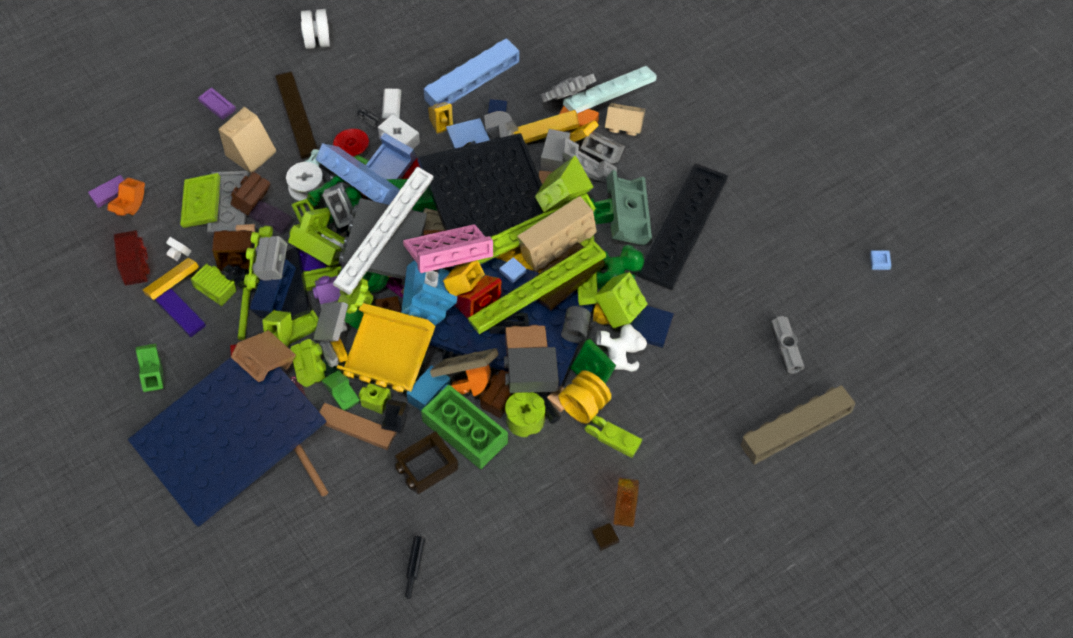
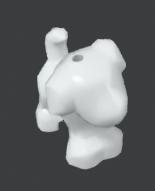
[596,324,647,372]

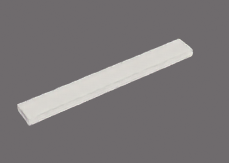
[333,167,433,295]

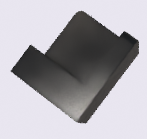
[381,399,407,433]

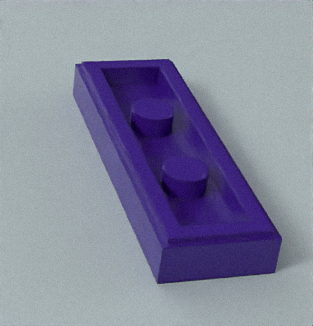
[155,288,206,338]

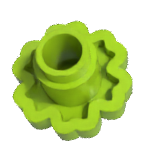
[338,277,373,314]

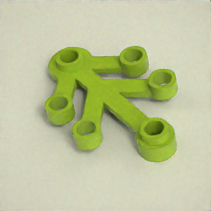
[244,226,273,290]

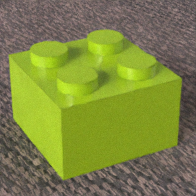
[595,272,648,328]

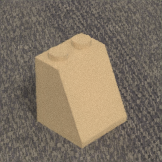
[219,107,276,173]

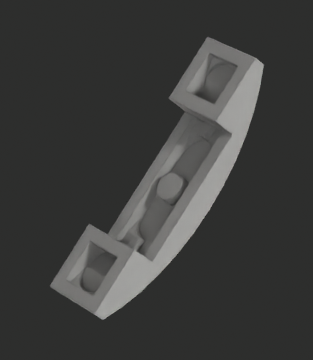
[562,137,617,183]

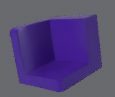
[300,249,326,271]

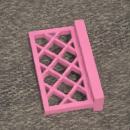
[403,224,493,273]

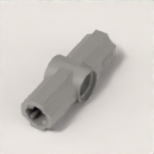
[771,316,804,374]

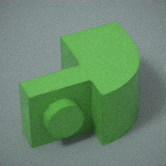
[136,344,164,392]

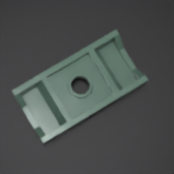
[606,170,652,246]

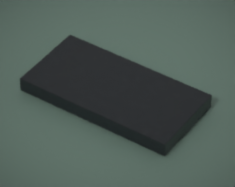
[281,247,311,320]

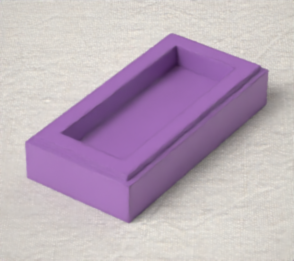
[198,87,236,120]
[88,175,124,208]

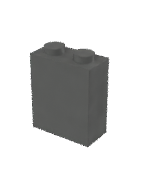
[504,347,559,393]

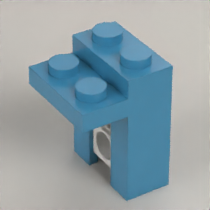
[401,260,457,325]

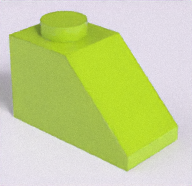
[262,310,293,347]

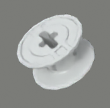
[286,162,324,201]

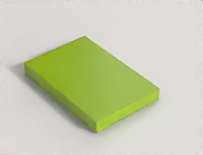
[180,173,221,228]

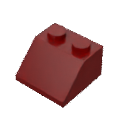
[455,275,502,319]

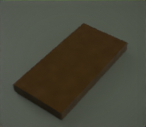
[534,242,605,311]

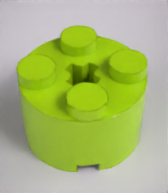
[505,392,545,437]

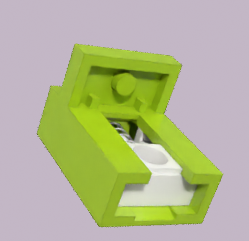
[288,208,346,266]

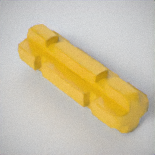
[330,337,348,363]

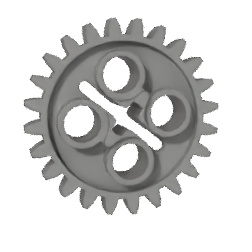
[540,73,596,102]

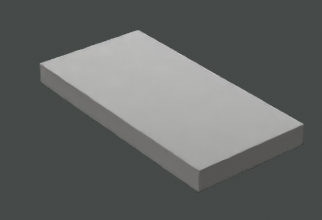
[207,171,249,236]

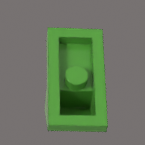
[322,370,360,411]

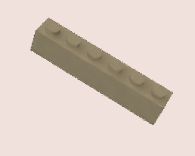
[741,385,855,465]

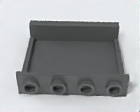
[339,198,427,286]

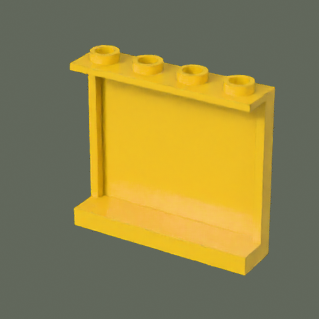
[337,303,436,393]

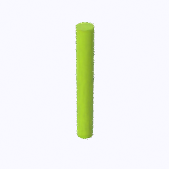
[237,287,251,340]

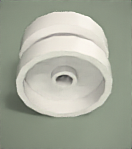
[301,9,330,49]

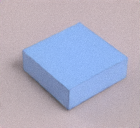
[870,250,891,270]
[499,257,527,284]

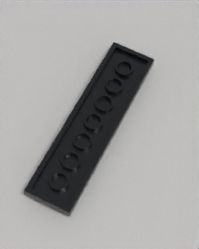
[638,163,728,290]

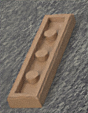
[319,403,396,450]

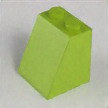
[535,156,594,212]

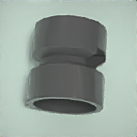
[561,306,591,343]

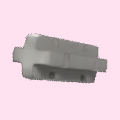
[320,341,339,367]

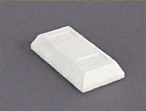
[382,89,401,119]

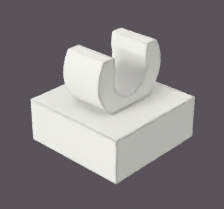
[166,237,192,261]

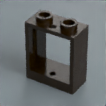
[394,431,458,494]

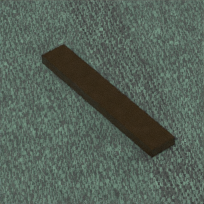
[275,71,318,159]

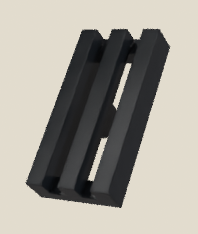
[489,313,529,334]

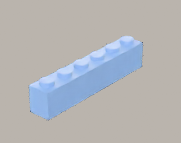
[424,38,519,106]
[316,143,400,205]

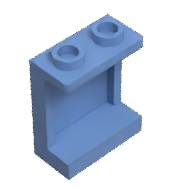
[366,133,417,180]

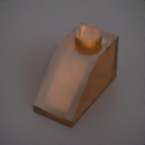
[613,478,639,527]

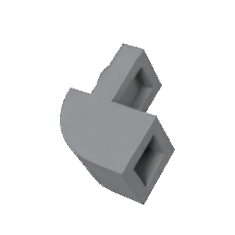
[484,111,519,139]

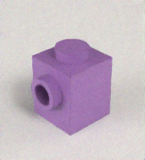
[313,276,341,304]

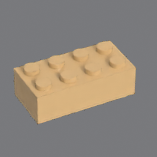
[517,196,597,272]

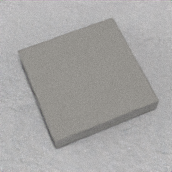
[313,302,348,342]

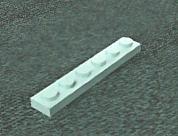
[563,66,657,113]

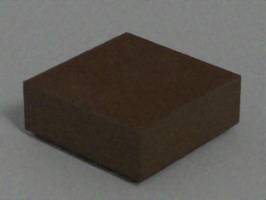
[591,523,619,551]

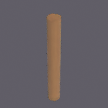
[294,444,328,497]

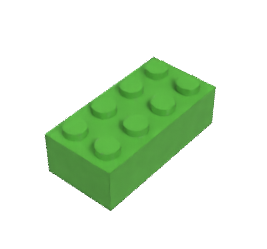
[421,385,508,470]

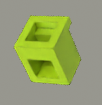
[359,383,391,415]

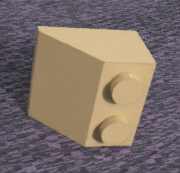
[605,103,646,136]

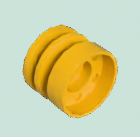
[558,370,611,424]

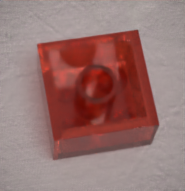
[114,230,150,286]

